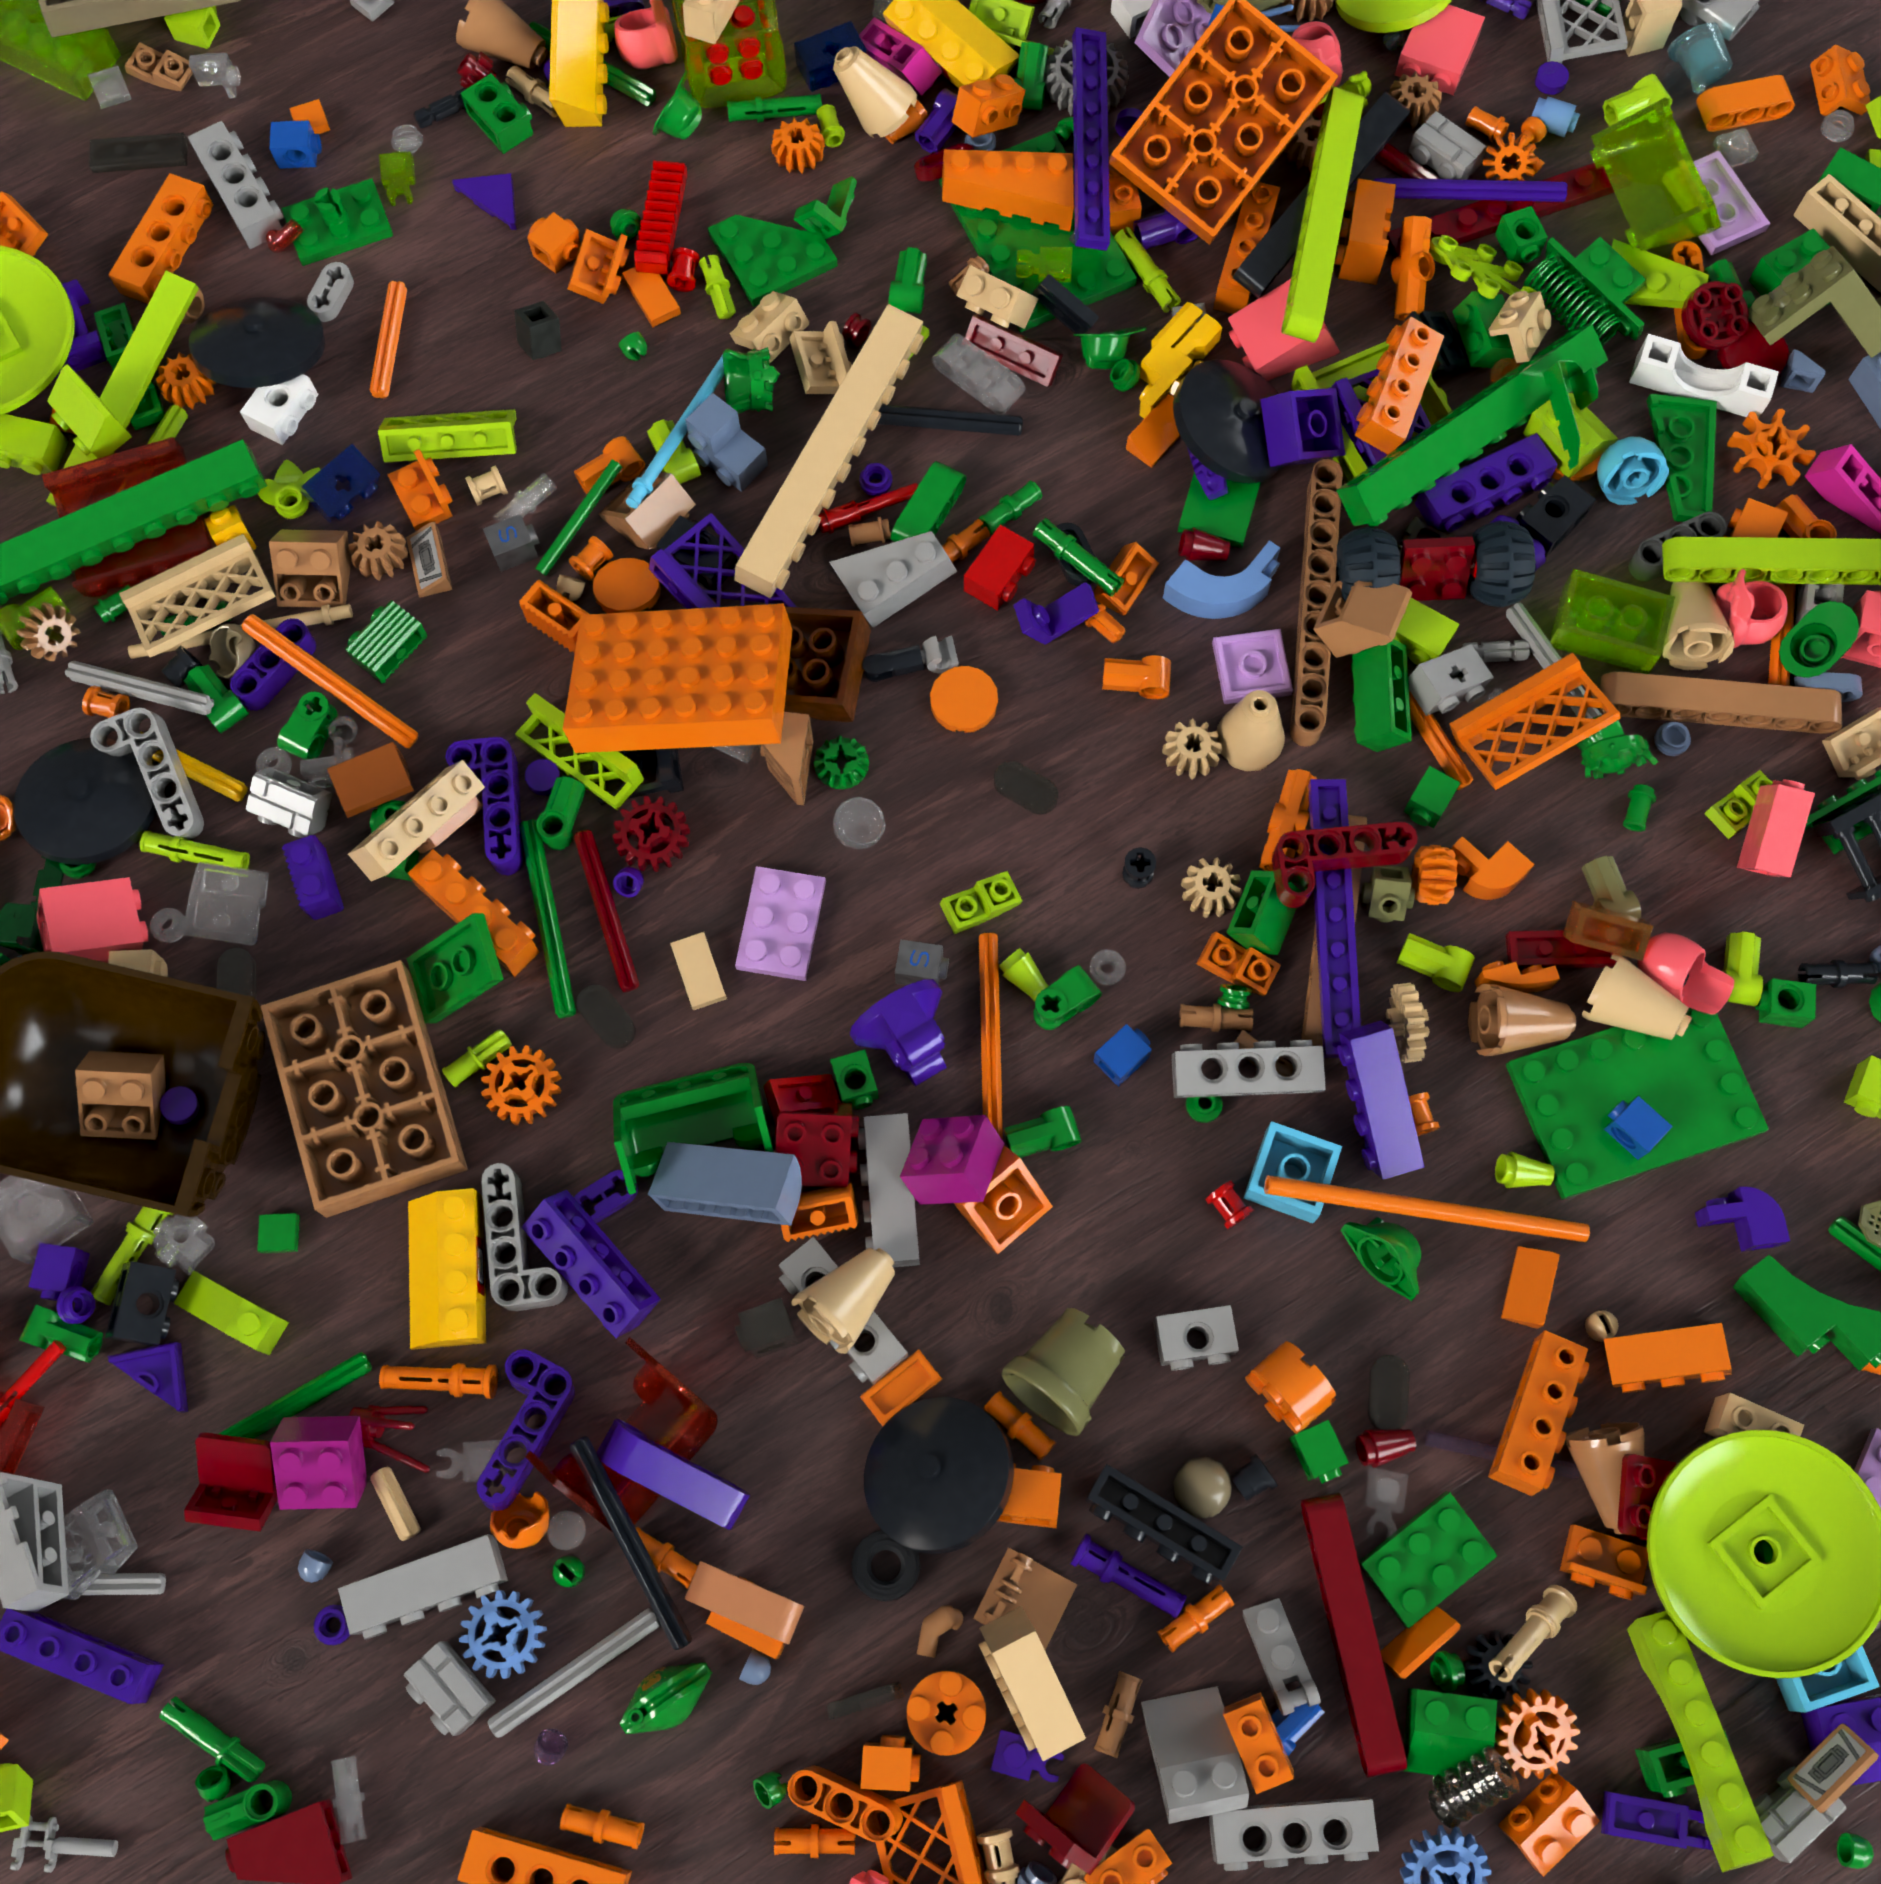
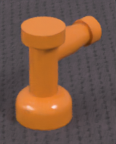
[1503,116,1547,173]

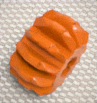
[771,117,825,174]
[1483,132,1539,181]
[156,352,216,410]
[1410,845,1458,905]

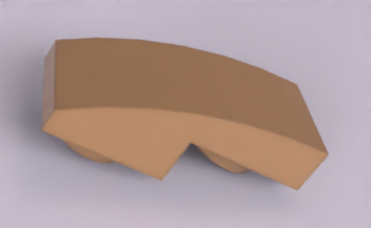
[125,42,196,91]

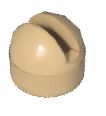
[556,575,585,602]
[1585,1310,1619,1342]

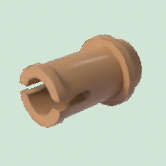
[949,256,990,295]
[848,517,891,547]

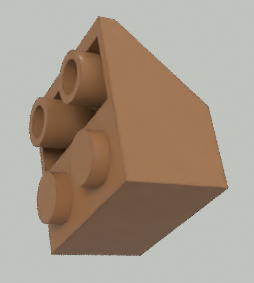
[269,529,351,608]
[1313,581,1412,658]
[75,1051,166,1140]

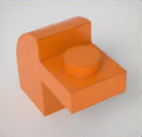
[1451,836,1535,900]

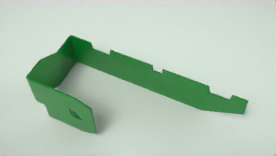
[1543,360,1599,470]

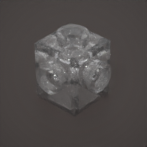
[153,1214,215,1275]

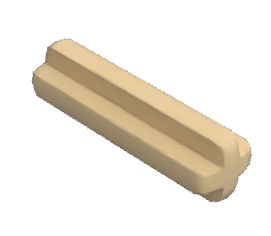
[370,1466,421,1541]

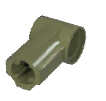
[1581,855,1641,929]

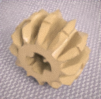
[1162,718,1222,780]
[1181,857,1242,918]

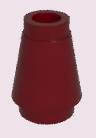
[1178,527,1230,561]
[1355,1429,1416,1468]

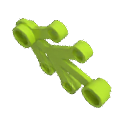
[1429,235,1537,299]

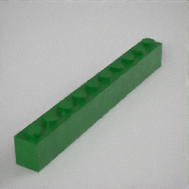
[1336,324,1608,527]
[0,439,267,606]

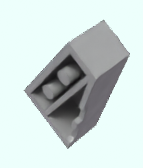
[829,531,957,628]
[0,1472,69,1612]

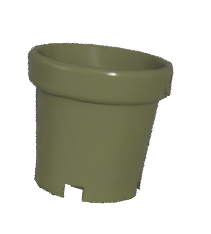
[1001,1308,1125,1436]

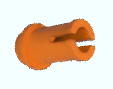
[1465,106,1509,142]

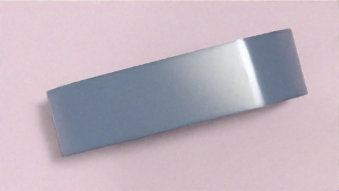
[1794,672,1863,702]

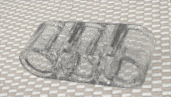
[932,334,1026,414]

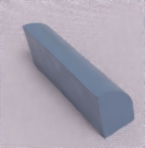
[648,1142,802,1226]

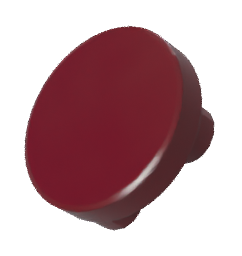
[1681,281,1749,350]
[1717,322,1789,377]

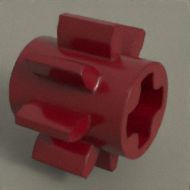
[457,51,496,88]

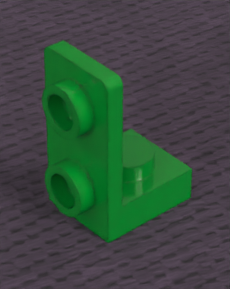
[793,176,857,239]

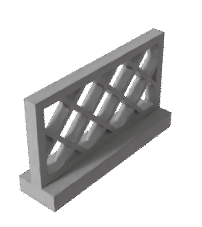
[1536,0,1628,64]

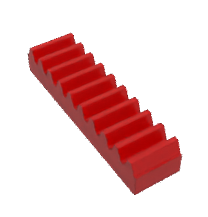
[634,160,688,275]

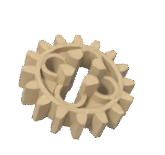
[1386,983,1430,1063]

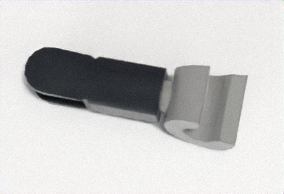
[862,635,959,682]

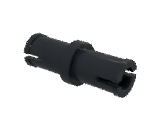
[1798,959,1878,988]

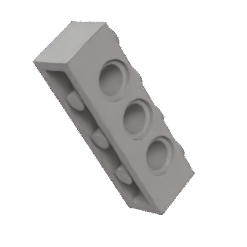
[188,121,284,249]
[1171,1040,1326,1098]
[779,1236,909,1385]
[1209,1797,1379,1871]

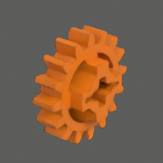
[481,1045,562,1125]
[1494,1688,1580,1779]

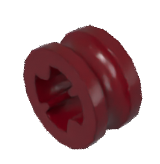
[842,312,872,347]

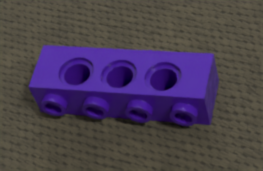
[1415,433,1558,532]
[0,1608,164,1704]

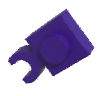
[990,1729,1064,1782]

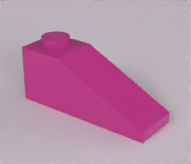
[854,17,942,96]
[1804,444,1881,534]

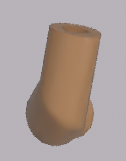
[917,1605,963,1658]

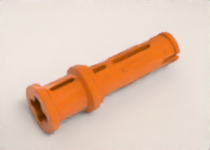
[379,1363,498,1399]

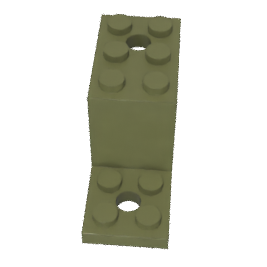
[1748,246,1881,358]

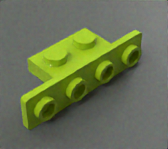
[969,0,1054,55]

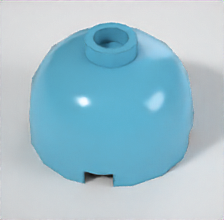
[1597,437,1669,505]

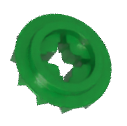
[814,735,869,789]

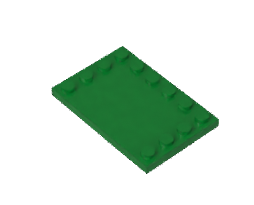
[939,130,1137,333]
[1506,1008,1769,1200]

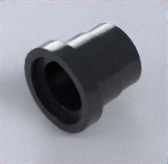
[161,645,203,688]
[1230,1453,1278,1501]

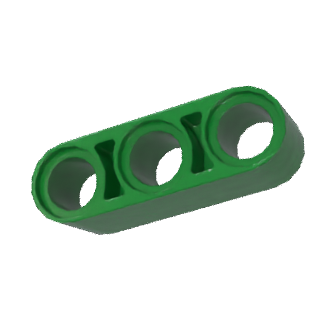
[890,461,967,542]

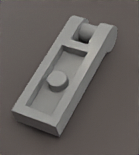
[1243,1598,1321,1716]

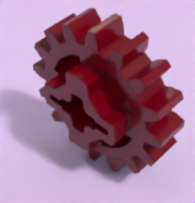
[613,796,690,872]

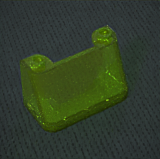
[1589,97,1722,251]

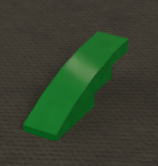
[94,302,165,430]

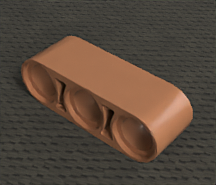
[684,1561,805,1644]

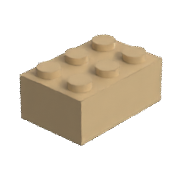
[978,1606,1086,1761]

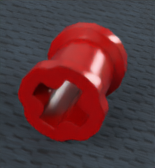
[667,247,700,292]
[1205,1180,1254,1230]

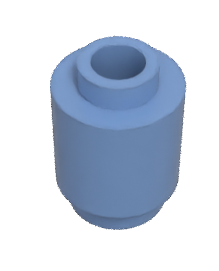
[1532,96,1580,137]

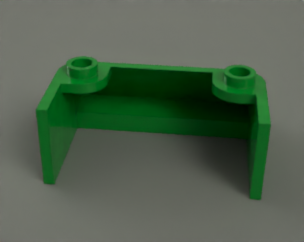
[613,1063,774,1195]

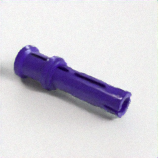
[1070,1533,1187,1618]

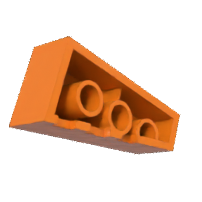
[942,149,1074,232]

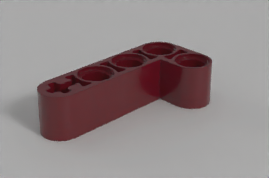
[1272,822,1418,908]

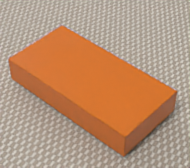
[622,267,681,328]
[860,1349,942,1427]

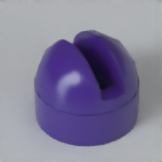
[613,866,644,898]

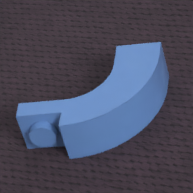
[1163,540,1280,619]

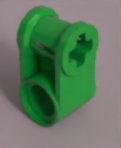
[277,691,339,763]
[1033,965,1102,1030]

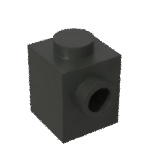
[514,301,562,360]

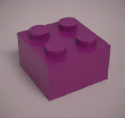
[900,1115,1004,1205]
[270,1416,368,1510]

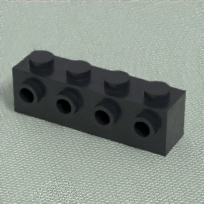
[1085,1464,1243,1585]

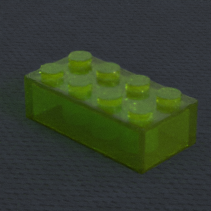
[0,0,121,101]

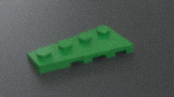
[1646,394,1717,522]

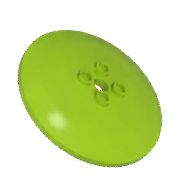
[1647,1430,1881,1678]

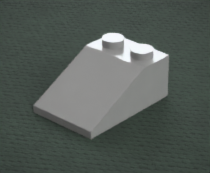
[1141,1686,1249,1824]

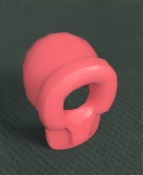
[614,0,678,70]
[1291,21,1343,87]
[1714,569,1788,648]
[1637,932,1734,1015]

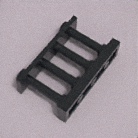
[1812,787,1881,902]

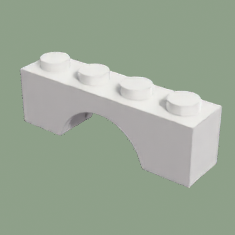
[1629,334,1779,419]

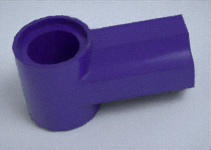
[915,88,962,153]
[1133,209,1199,249]

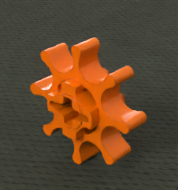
[1727,409,1816,489]

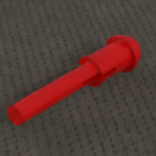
[818,483,918,534]
[0,1340,66,1426]

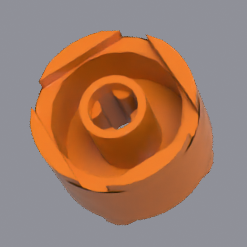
[1245,1341,1336,1434]
[907,1671,986,1756]

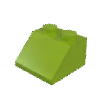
[47,364,132,461]
[1523,393,1619,478]

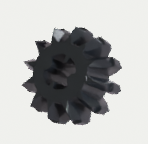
[1463,1630,1533,1701]

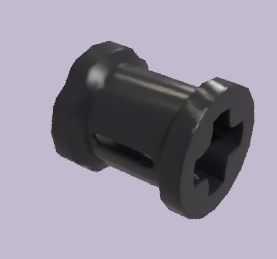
[1122,847,1156,889]

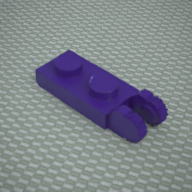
[1601,1791,1713,1850]

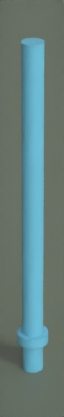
[626,354,724,509]

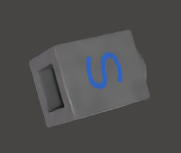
[483,514,540,572]
[895,939,949,985]

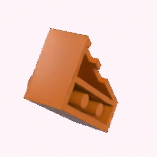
[1335,178,1396,285]

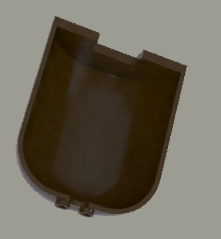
[0,951,265,1217]

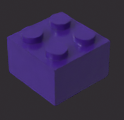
[1260,388,1345,467]

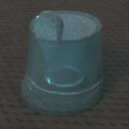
[1667,22,1733,93]

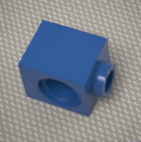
[269,120,322,169]
[1093,1024,1152,1087]
[1604,1096,1673,1160]

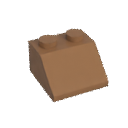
[599,470,696,550]
[760,712,814,805]

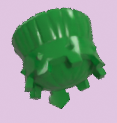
[722,347,780,414]
[1576,715,1659,779]

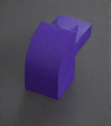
[1695,1187,1790,1252]

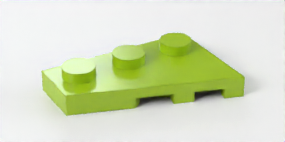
[1612,239,1709,309]

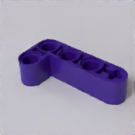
[445,737,523,876]
[477,1349,575,1511]
[596,1418,750,1530]

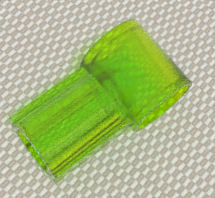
[0,586,70,650]

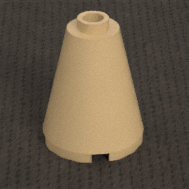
[833,46,917,138]
[1662,582,1735,670]
[1216,690,1285,771]
[1582,952,1692,1040]
[791,1248,895,1354]

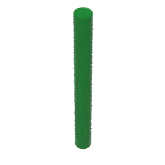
[535,459,623,576]

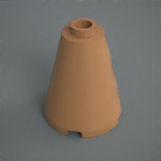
[456,0,548,69]
[1468,984,1576,1056]
[1566,1422,1645,1534]

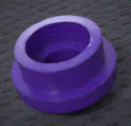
[859,463,893,496]
[56,1286,95,1324]
[314,1605,350,1645]

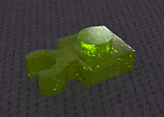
[379,150,416,206]
[1016,246,1072,282]

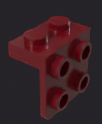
[775,1103,859,1187]
[184,1432,277,1532]
[1617,1454,1678,1541]
[1015,1763,1135,1875]

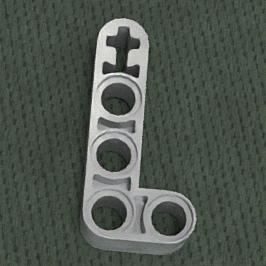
[90,707,204,839]
[481,1163,568,1311]

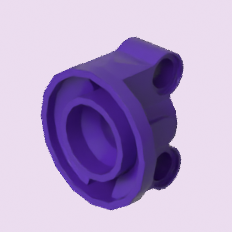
[849,979,947,1087]

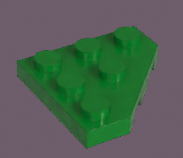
[708,214,838,307]

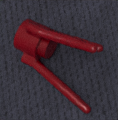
[348,1405,430,1473]

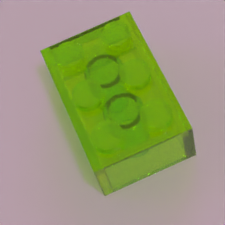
[1549,569,1675,674]

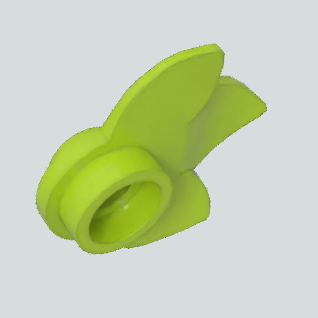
[258,459,324,519]

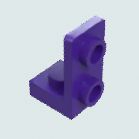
[1014,582,1099,645]

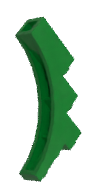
[1733,1255,1881,1371]

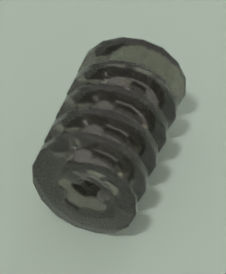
[1428,1745,1520,1828]

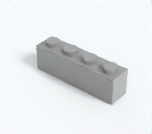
[858,1113,920,1267]
[338,1534,508,1640]

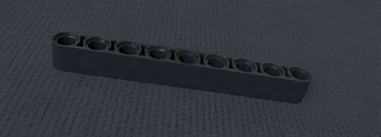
[1232,92,1411,299]

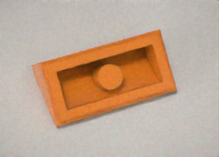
[1126,393,1180,468]
[1093,542,1159,616]
[1501,1246,1560,1329]
[1380,1606,1461,1679]

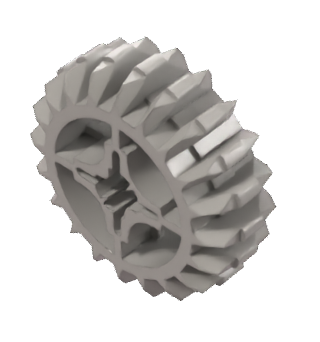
[1044,40,1129,116]

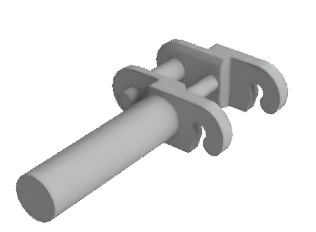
[10,1815,118,1873]

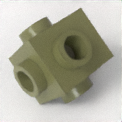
[1361,865,1415,922]

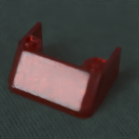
[525,1337,718,1532]

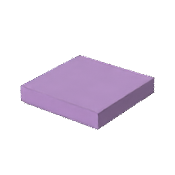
[1212,629,1293,704]

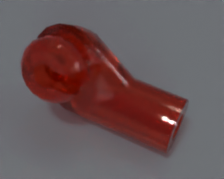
[265,219,303,253]

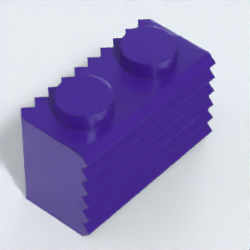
[282,835,344,920]

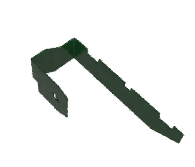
[0,856,63,955]

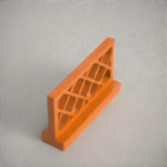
[1449,652,1621,790]
[873,1780,989,1884]

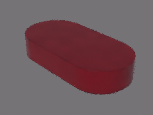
[914,144,974,181]

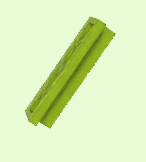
[378,409,517,462]
[515,693,644,810]

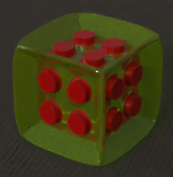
[671,0,787,108]

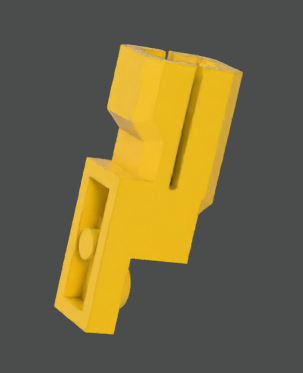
[1139,302,1222,418]

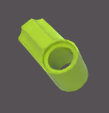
[1602,74,1673,127]
[647,419,701,484]
[1722,932,1763,1007]
[1396,933,1475,992]

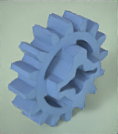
[459,1590,547,1679]
[1400,1825,1492,1884]

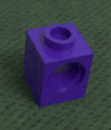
[28,1243,90,1301]

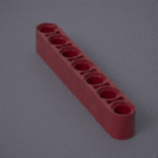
[1301,1492,1407,1778]

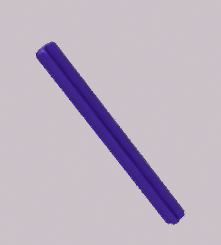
[1373,178,1568,202]

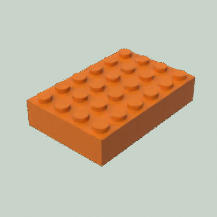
[1109,0,1338,245]
[563,603,793,753]

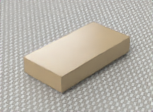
[670,932,727,1011]

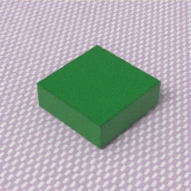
[257,1213,300,1253]

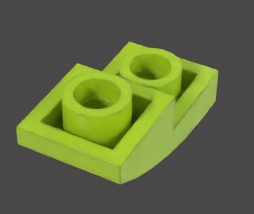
[1704,770,1773,839]
[940,871,1022,934]

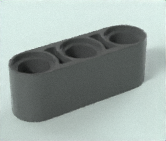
[1629,511,1727,582]

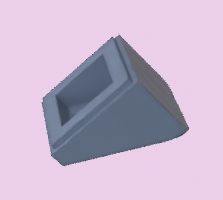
[1780,349,1826,393]

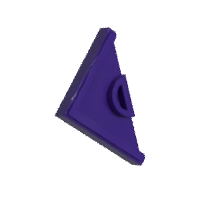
[452,173,517,230]
[108,1342,188,1413]

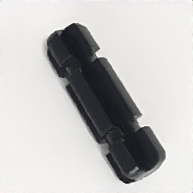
[413,88,467,129]

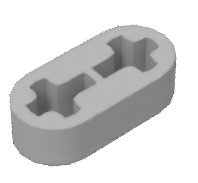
[307,262,354,322]

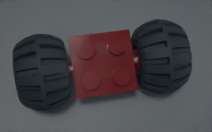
[1336,521,1536,607]

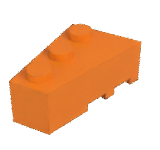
[1604,1323,1732,1393]

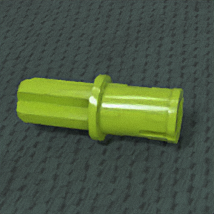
[699,255,736,319]
[442,1029,512,1088]

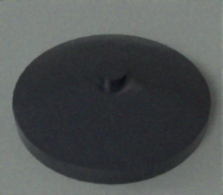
[189,297,325,388]
[1173,360,1284,484]
[13,738,157,865]
[864,1397,1014,1554]

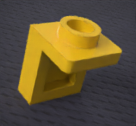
[204,505,256,550]

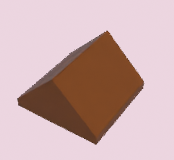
[327,742,414,818]

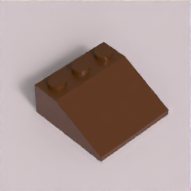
[784,607,871,722]

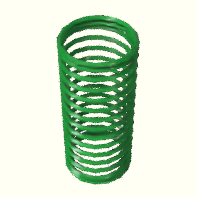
[1523,256,1621,347]

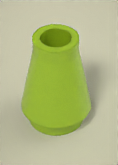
[999,948,1049,1002]
[1495,1152,1554,1188]

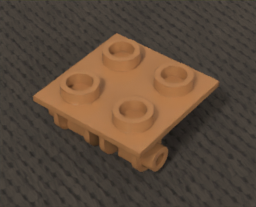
[973,1547,1077,1650]

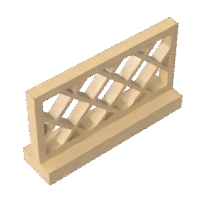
[119,533,276,658]

